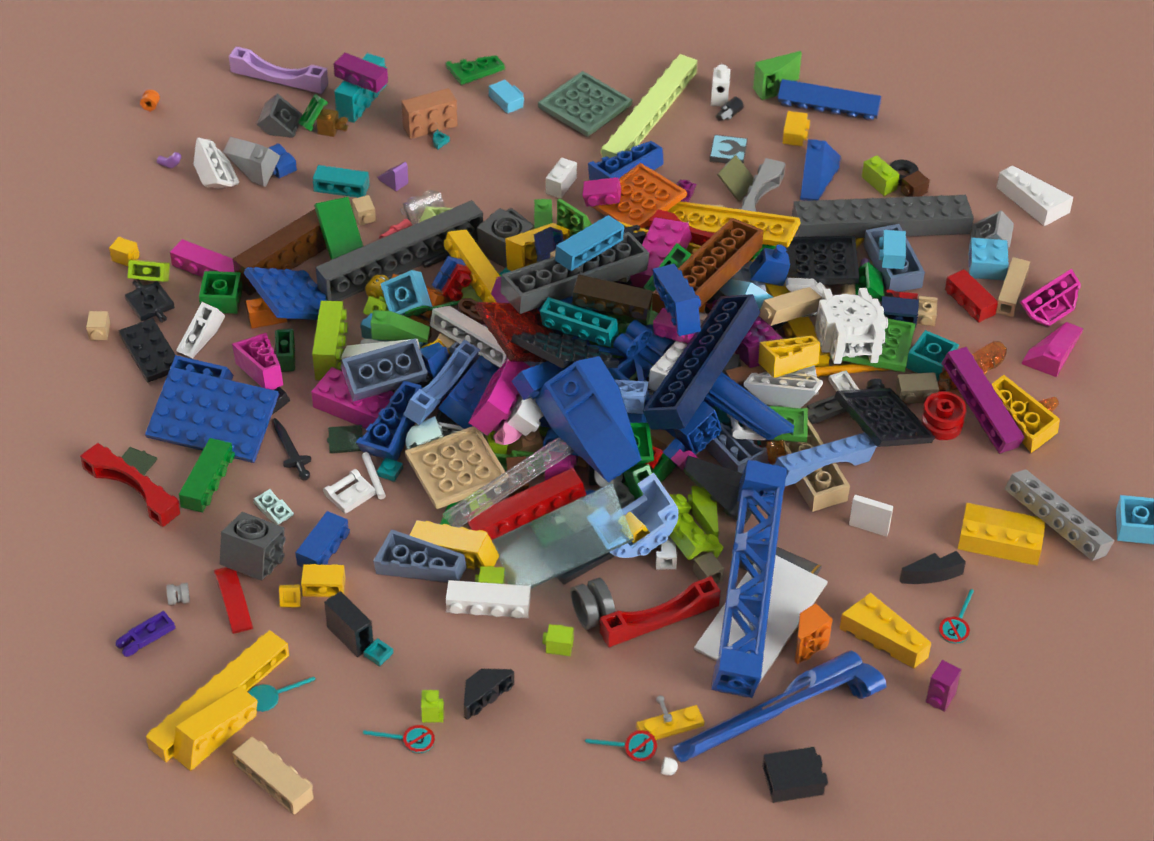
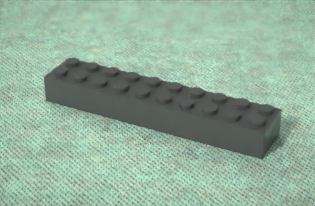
[791,195,974,239]
[315,200,483,301]

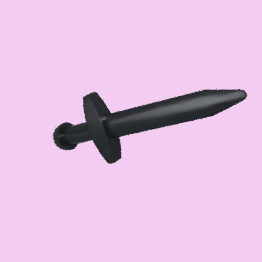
[273,418,311,481]

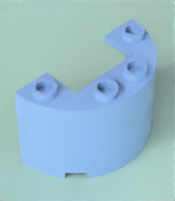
[587,473,678,558]

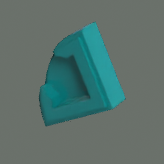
[433,130,450,149]

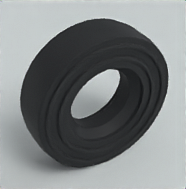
[889,159,919,186]

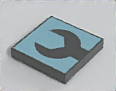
[709,135,748,164]

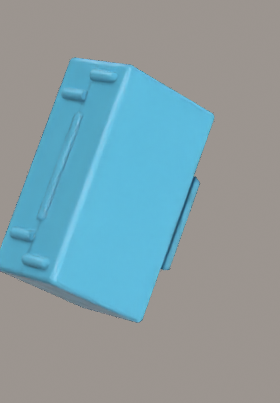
[489,80,524,114]

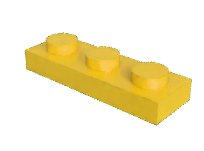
[637,705,704,740]

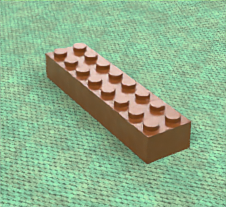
[652,218,763,313]

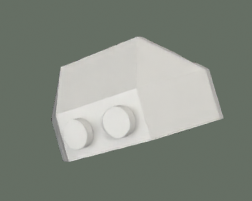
[194,137,239,189]
[744,372,823,409]

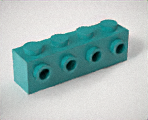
[540,297,619,347]

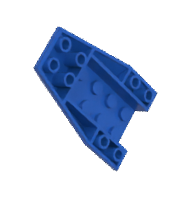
[535,356,642,483]

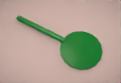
[403,300,460,318]

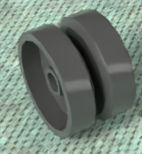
[570,577,616,630]

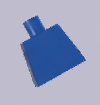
[749,245,790,286]

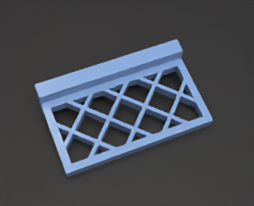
[615,380,649,414]

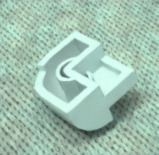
[405,416,444,450]

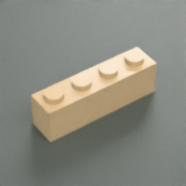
[233,736,314,815]

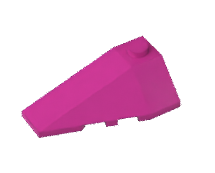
[1022,322,1083,377]

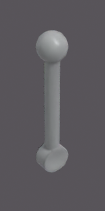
[656,695,672,722]

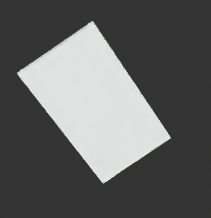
[694,556,828,683]

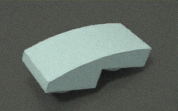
[254,489,294,525]

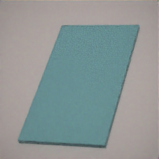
[494,484,634,589]

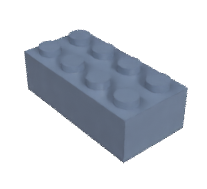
[864,224,925,294]
[341,338,428,402]

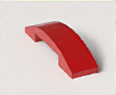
[214,567,253,634]

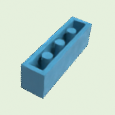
[555,215,624,271]

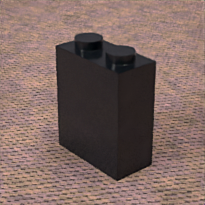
[324,591,374,658]
[762,747,828,803]

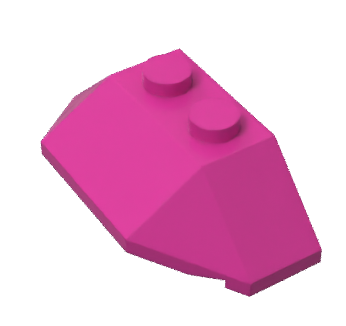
[1020,269,1081,327]

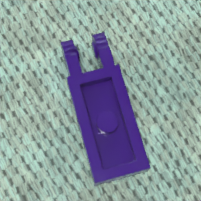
[115,611,176,657]

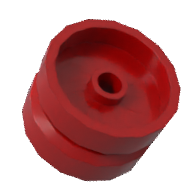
[921,392,966,440]

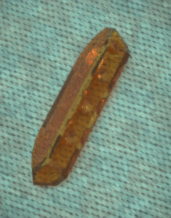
[938,341,1007,392]

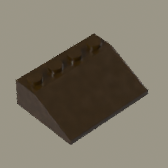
[572,274,653,326]

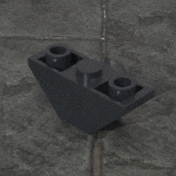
[464,669,514,720]

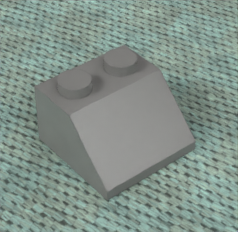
[968,210,1014,248]

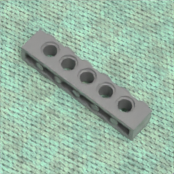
[1005,469,1114,561]

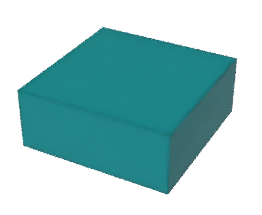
[364,638,394,667]

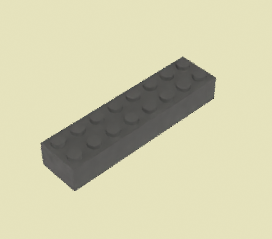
[500,232,649,314]

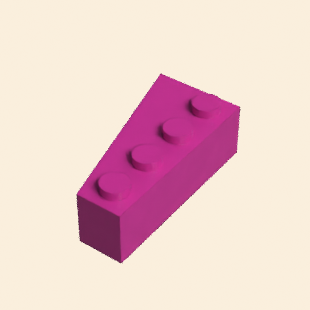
[232,333,283,390]

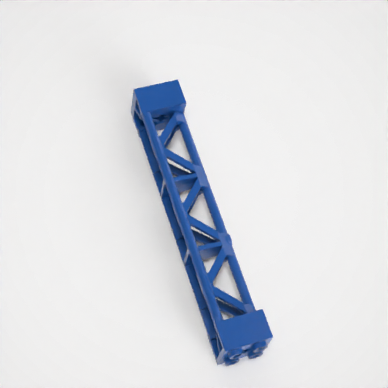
[711,460,787,698]

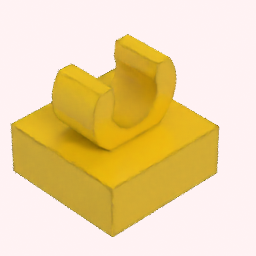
[279,585,301,607]

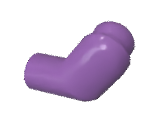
[157,152,182,168]

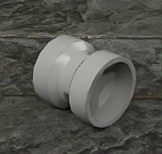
[167,583,190,605]

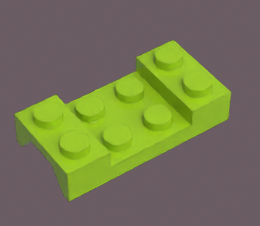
[669,494,724,560]

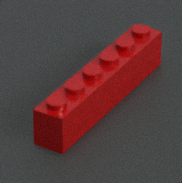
[465,468,586,540]

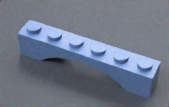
[404,340,480,425]
[774,433,877,486]

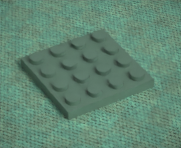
[538,71,632,137]

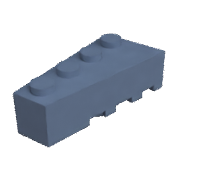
[373,529,467,582]

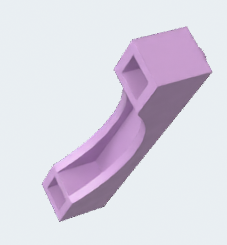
[229,47,328,94]

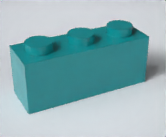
[313,165,370,198]

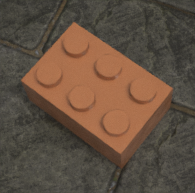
[401,88,457,139]

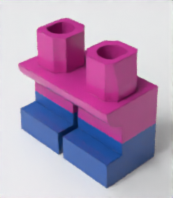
[663,438,697,476]

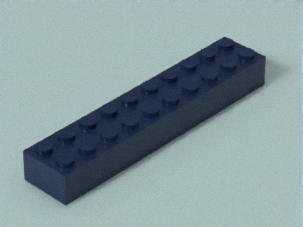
[643,294,761,430]

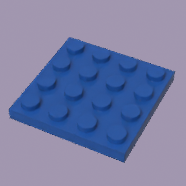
[244,267,328,320]

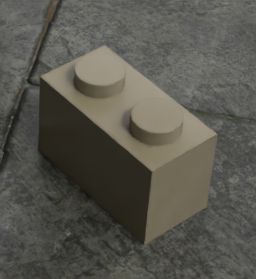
[895,373,939,404]

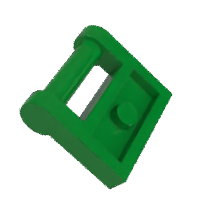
[298,94,328,131]

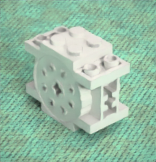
[815,288,888,364]

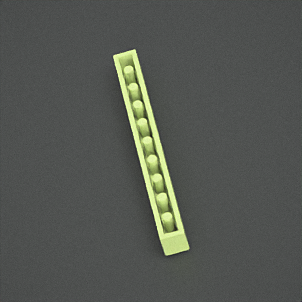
[601,54,698,158]

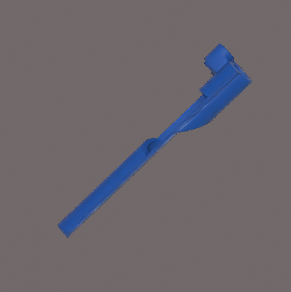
[613,320,794,440]
[672,651,886,762]

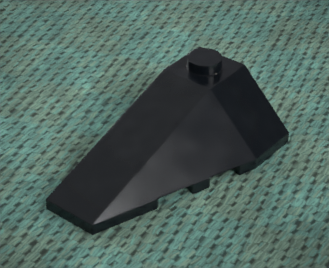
[683,455,757,524]

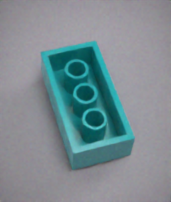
[334,53,387,123]

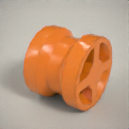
[140,89,160,111]

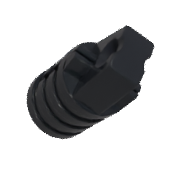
[715,97,744,121]

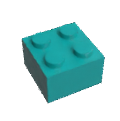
[906,330,959,383]

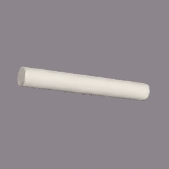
[362,452,386,499]

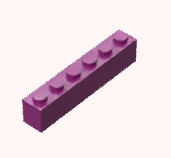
[942,347,1025,454]

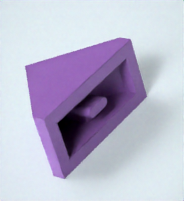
[378,162,408,191]

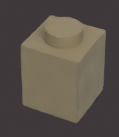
[693,552,724,584]

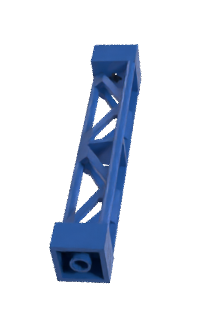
[536,296,722,455]

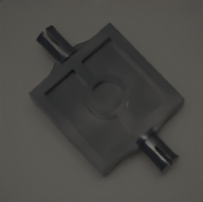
[125,279,175,322]

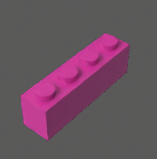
[170,239,234,277]

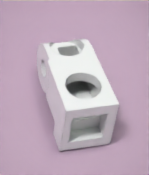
[656,536,677,570]

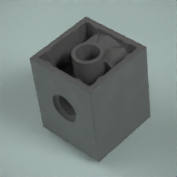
[477,208,534,268]
[220,512,286,581]

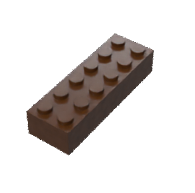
[233,209,327,296]

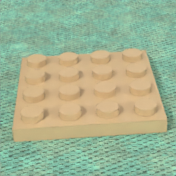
[405,426,509,509]

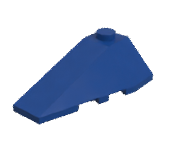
[800,139,841,201]

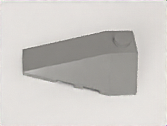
[223,137,280,187]

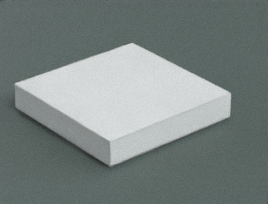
[849,495,893,537]

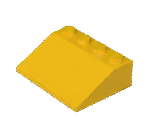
[958,503,1045,566]

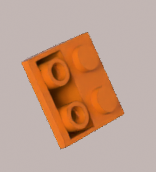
[795,603,832,665]

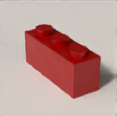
[945,269,998,323]

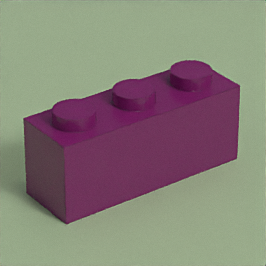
[334,52,388,93]

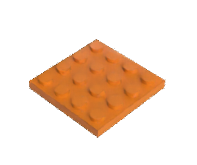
[591,163,687,229]

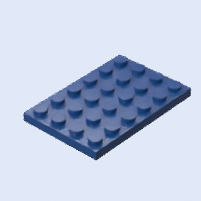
[145,367,279,463]

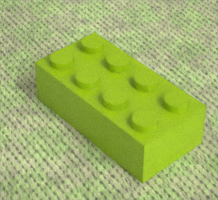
[312,301,348,380]

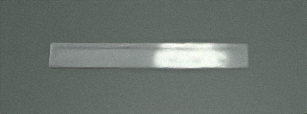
[442,437,574,528]

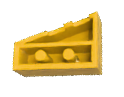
[758,335,820,378]

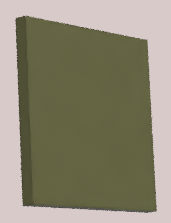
[717,155,754,202]

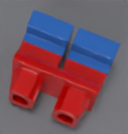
[432,256,472,301]

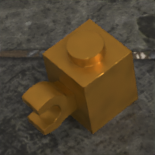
[316,108,349,137]

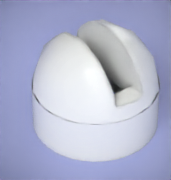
[661,757,678,775]

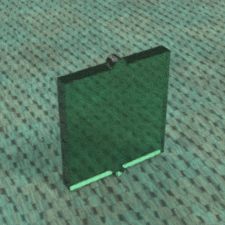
[327,425,364,453]
[121,447,157,476]

